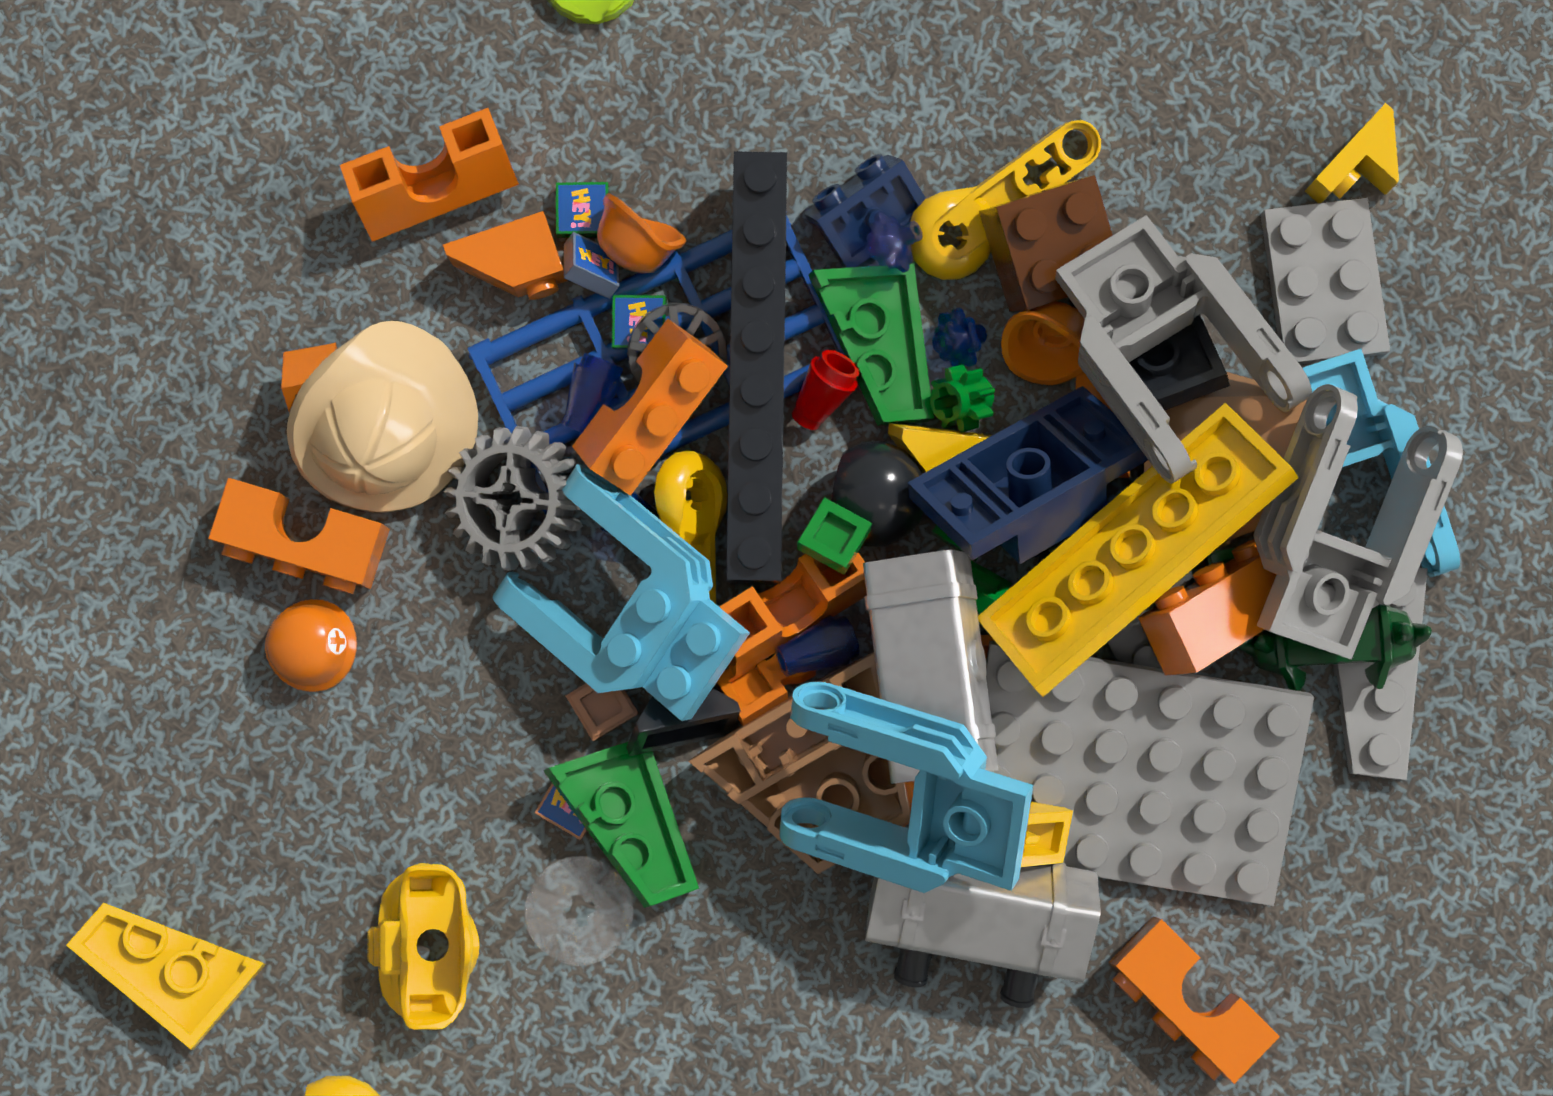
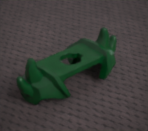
[1238,603,1432,691]

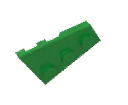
[808,264,934,426]
[543,741,699,908]

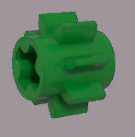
[930,364,995,433]

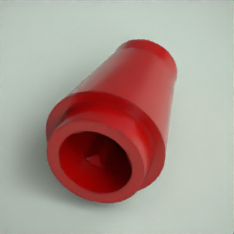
[791,350,859,430]

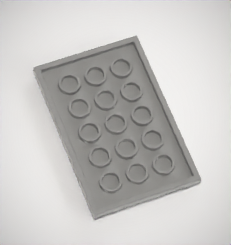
[986,641,1314,906]

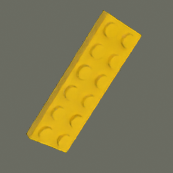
[978,403,1299,697]

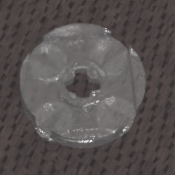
[525,856,634,966]

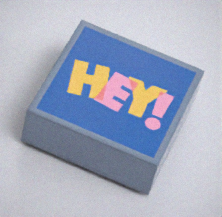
[564,232,619,299]

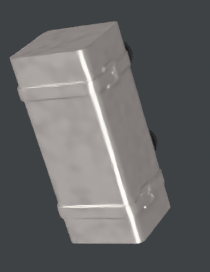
[863,550,998,784]
[865,863,1101,1008]

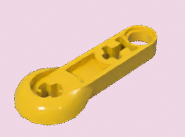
[907,120,1101,280]
[654,451,728,604]

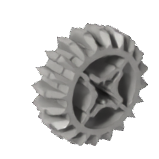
[443,426,583,571]

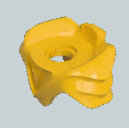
[367,863,480,1030]

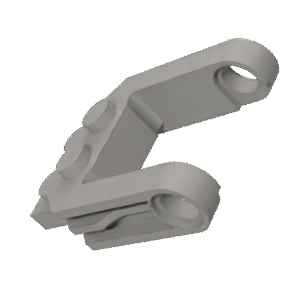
[1055,215,1312,484]
[1253,384,1463,660]

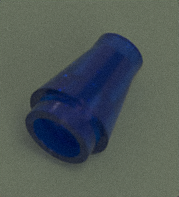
[561,352,624,432]
[775,615,860,677]

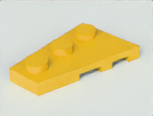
[66,903,266,1050]

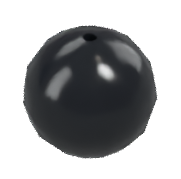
[831,442,924,546]

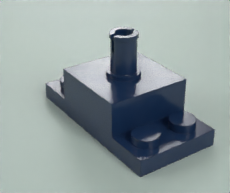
[907,386,1148,564]

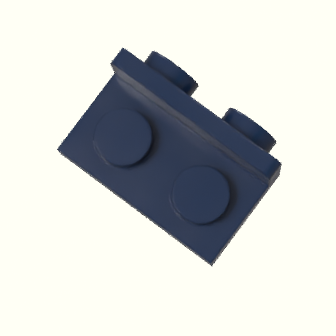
[804,154,926,268]

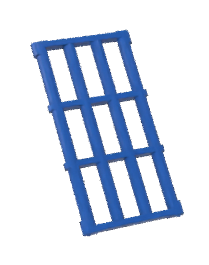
[467,211,845,515]

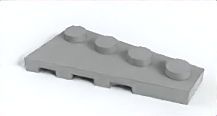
[1333,567,1428,780]

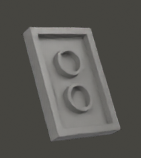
[1260,198,1390,365]

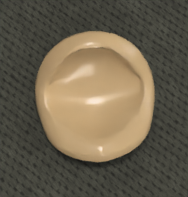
[287,321,478,513]

